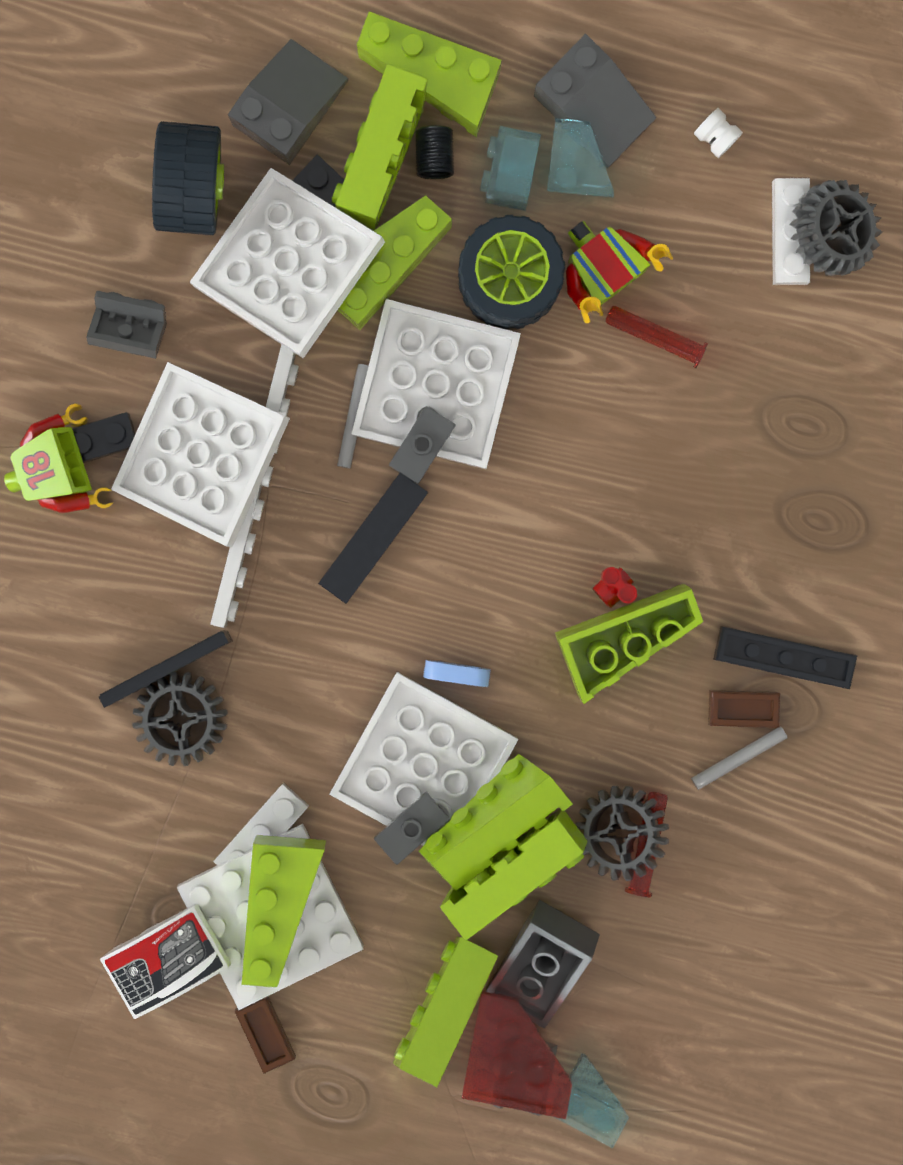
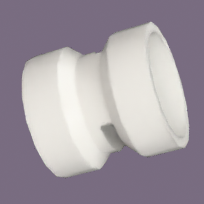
[694,108,743,158]

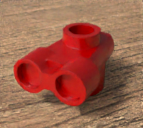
[592,567,637,608]

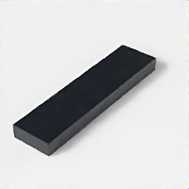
[318,473,428,604]
[713,626,857,689]
[99,630,233,708]

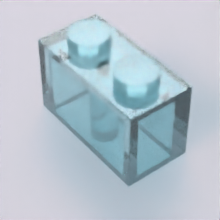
[480,126,541,211]

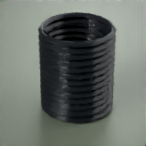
[415,125,454,179]

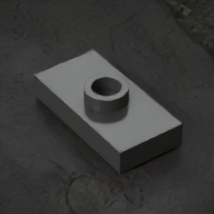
[389,406,456,484]
[374,791,449,865]

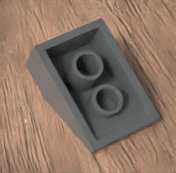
[534,33,657,168]
[228,39,348,165]
[485,899,600,1029]

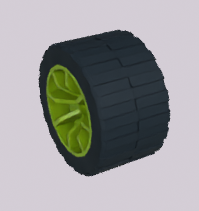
[152,121,224,235]
[458,215,565,330]

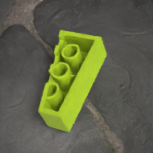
[357,11,502,138]
[331,64,428,231]
[337,195,452,330]
[555,584,704,704]
[419,754,573,891]
[440,809,588,941]
[241,835,326,987]
[393,937,498,1087]

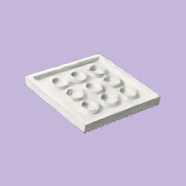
[190,168,385,358]
[352,299,521,469]
[111,362,290,547]
[330,672,518,846]
[177,824,364,1010]

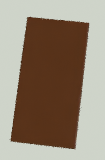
[708,690,780,728]
[235,996,296,1074]

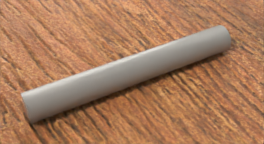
[337,364,369,469]
[691,726,788,790]

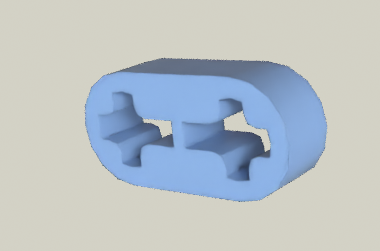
[423,660,491,687]

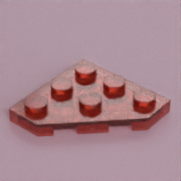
[461,991,573,1119]

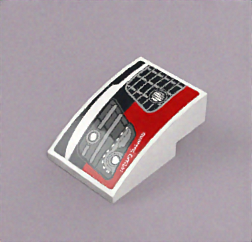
[100,904,232,1019]

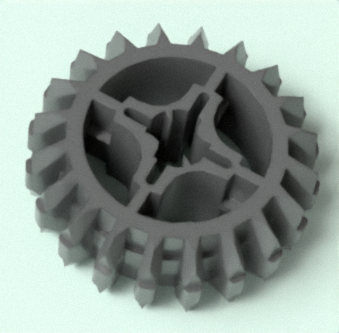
[789,180,883,276]
[132,672,228,766]
[575,786,669,881]

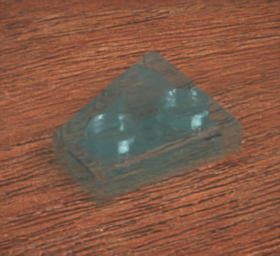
[547,118,614,197]
[551,1053,629,1148]

